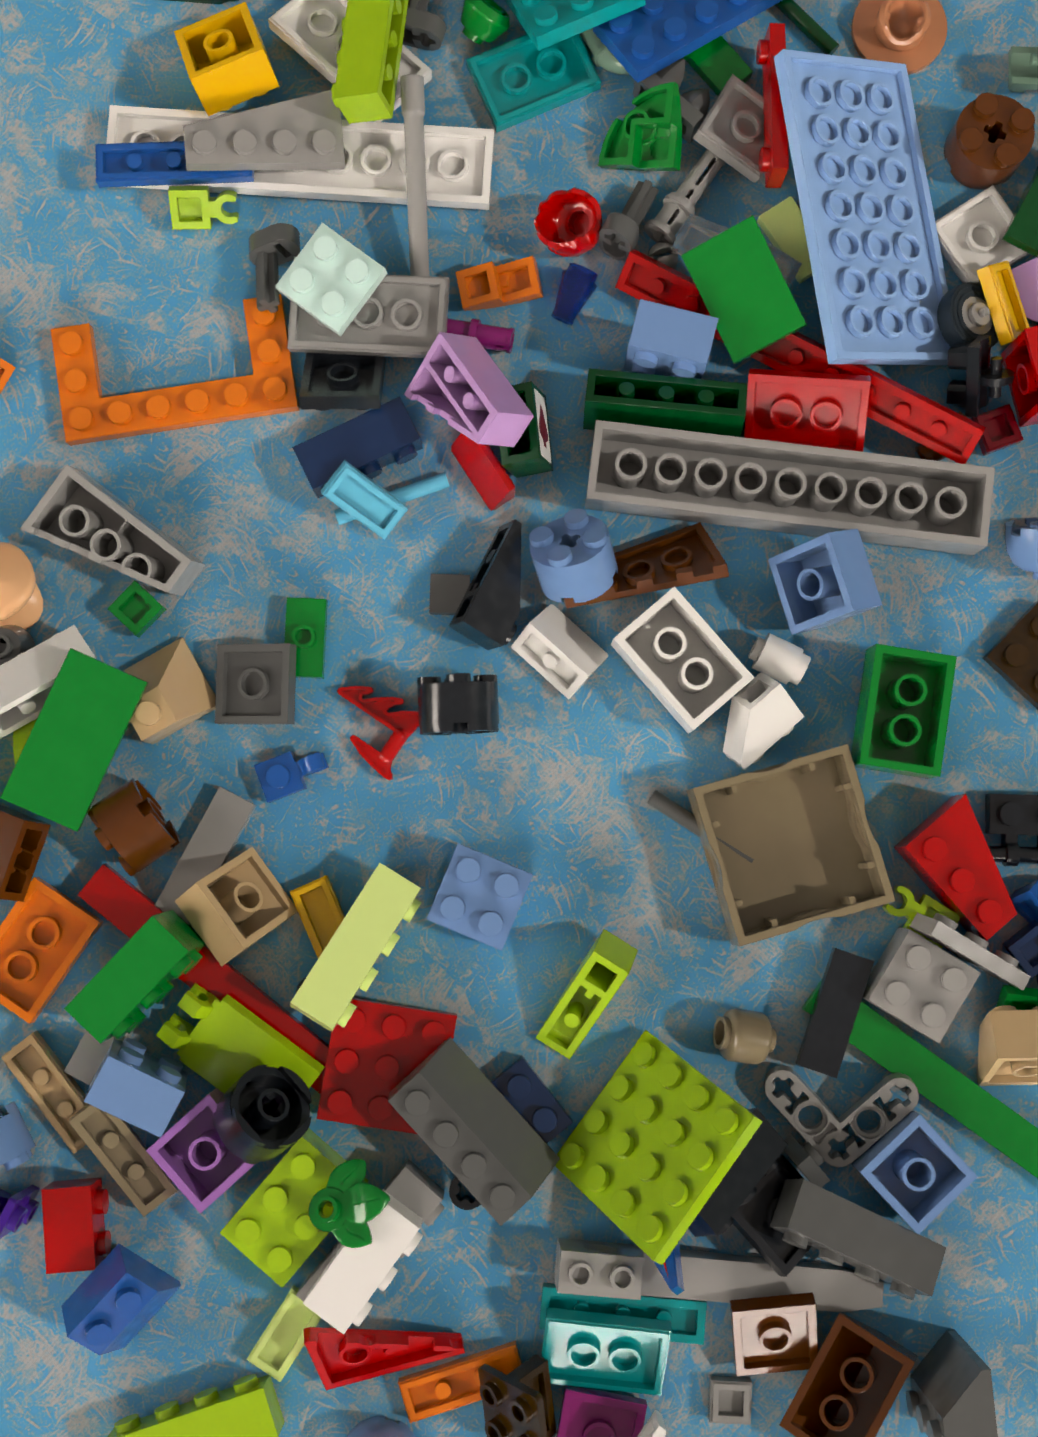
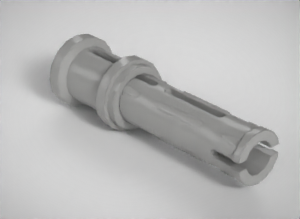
[644,149,725,245]

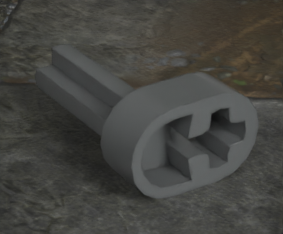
[403,0,447,51]
[599,180,659,261]
[249,223,300,313]

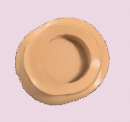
[0,542,43,630]

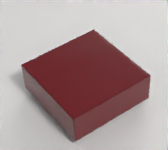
[971,404,1024,456]

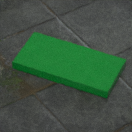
[0,648,148,832]

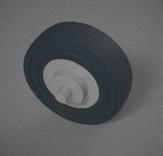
[937,282,999,348]

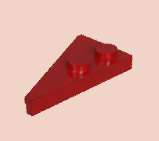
[303,1327,465,1390]

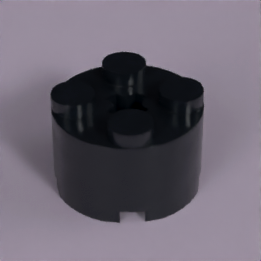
[417,673,499,735]
[213,1065,312,1165]

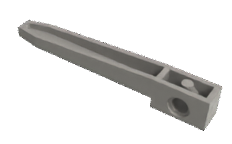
[553,1238,884,1312]

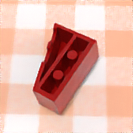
[894,794,1017,941]

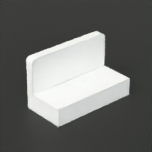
[511,604,608,700]

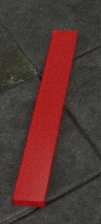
[78,863,329,1094]

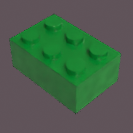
[851,644,957,779]
[64,910,206,1044]

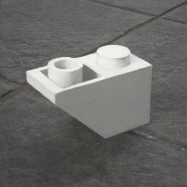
[723,672,804,770]

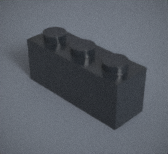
[688,1108,788,1237]

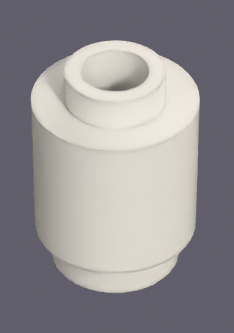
[748,633,811,685]

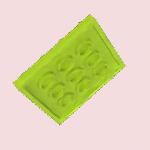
[555,1030,763,1265]

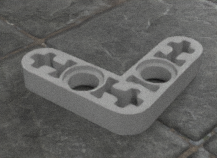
[764,1065,919,1168]

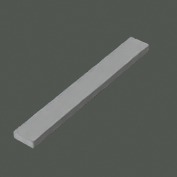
[64,786,257,1086]

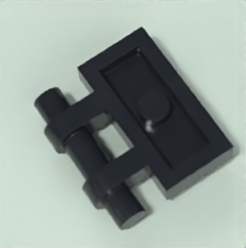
[985,794,1038,866]

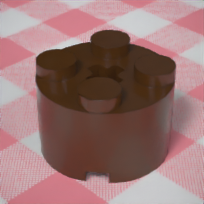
[944,92,1035,190]
[88,778,181,876]

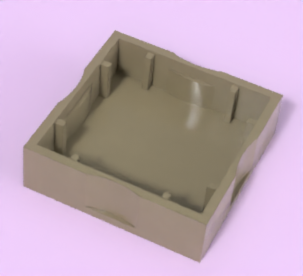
[686,744,896,947]

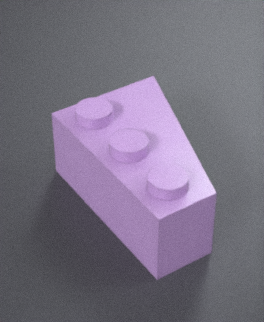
[404,332,534,447]

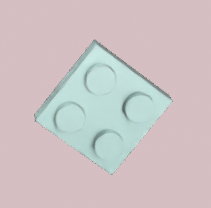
[275,223,387,337]

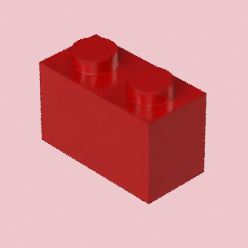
[41,1177,111,1274]

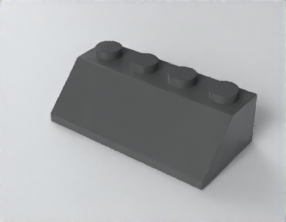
[388,1037,560,1226]

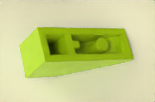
[536,929,638,1060]

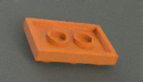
[0,877,104,1024]

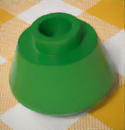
[460,0,510,45]

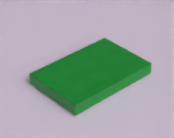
[681,215,807,364]

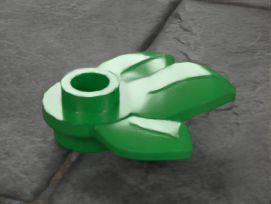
[309,1159,390,1248]

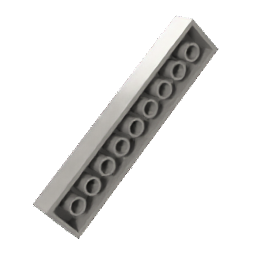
[585,420,995,556]

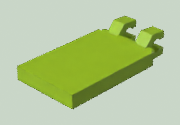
[156,983,325,1093]

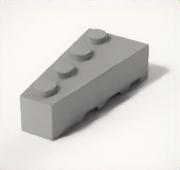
[20,464,205,596]

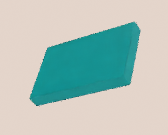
[466,34,602,133]
[541,1307,672,1396]

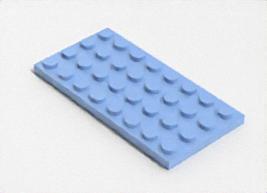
[774,49,951,365]

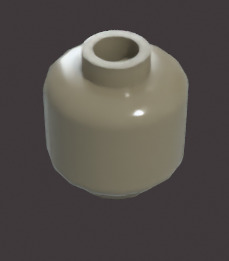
[713,1008,777,1065]

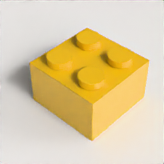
[174,2,280,116]

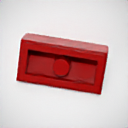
[451,433,515,511]

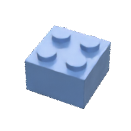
[623,299,719,379]
[768,528,882,635]
[427,843,533,951]
[84,1038,188,1138]
[851,1110,978,1234]

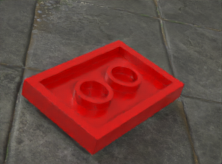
[744,368,871,452]

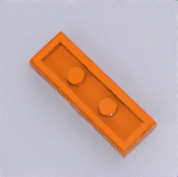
[398,1340,523,1423]

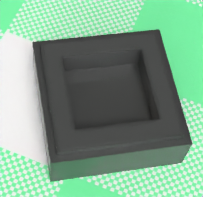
[429,574,471,615]

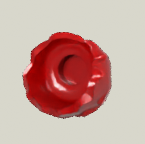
[534,187,603,258]

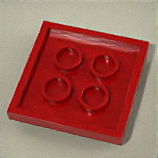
[316,998,457,1134]

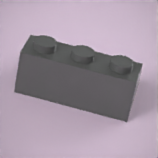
[906,1329,998,1437]

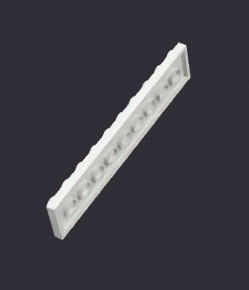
[106,105,494,210]

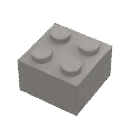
[863,927,981,1044]

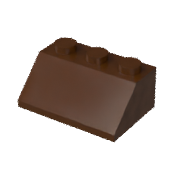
[779,1312,918,1437]

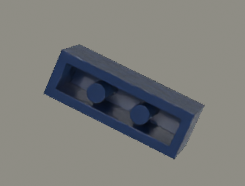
[292,396,423,498]

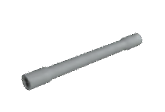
[400,74,430,276]

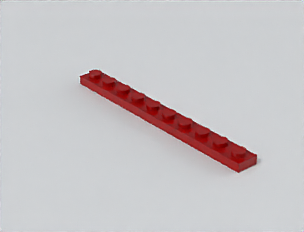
[615,249,986,464]

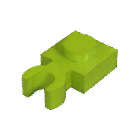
[168,186,239,230]
[882,886,960,949]

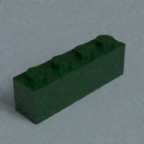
[583,368,747,437]

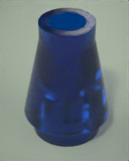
[551,263,598,326]

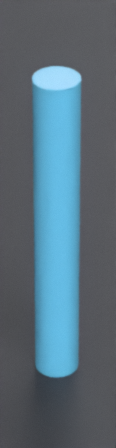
[334,472,450,525]

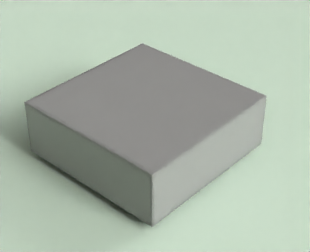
[708,1376,752,1425]

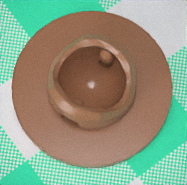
[851,0,948,75]

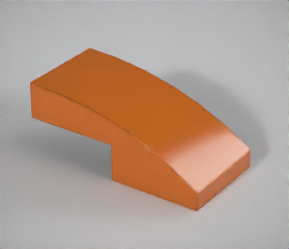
[455,255,544,311]

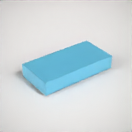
[321,460,408,540]

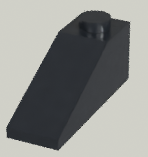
[449,519,522,650]

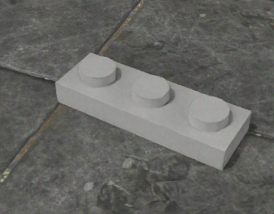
[910,913,1031,991]

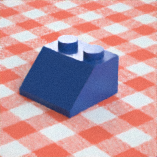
[61,1243,181,1356]

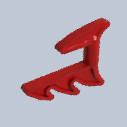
[337,686,419,781]

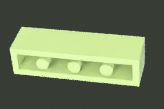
[290,863,422,1032]

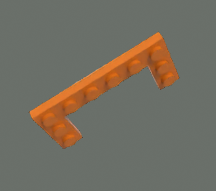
[51,294,300,446]

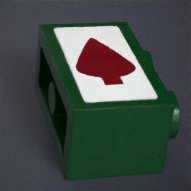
[500,381,554,478]

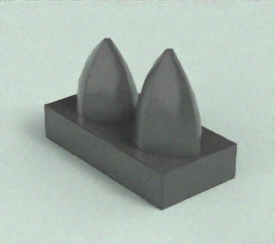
[633,59,710,144]

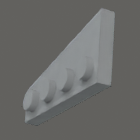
[183,90,345,171]

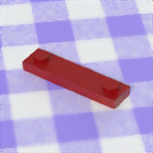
[756,23,789,188]

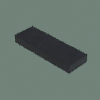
[795,947,874,1078]

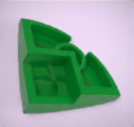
[598,82,682,171]

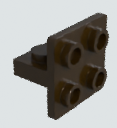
[478,1354,557,1437]

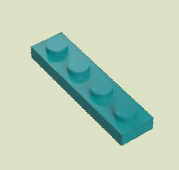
[539,1283,707,1345]

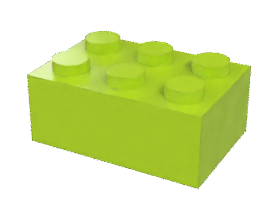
[220,1128,369,1288]

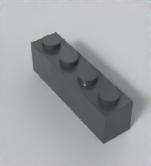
[770,1179,946,1300]

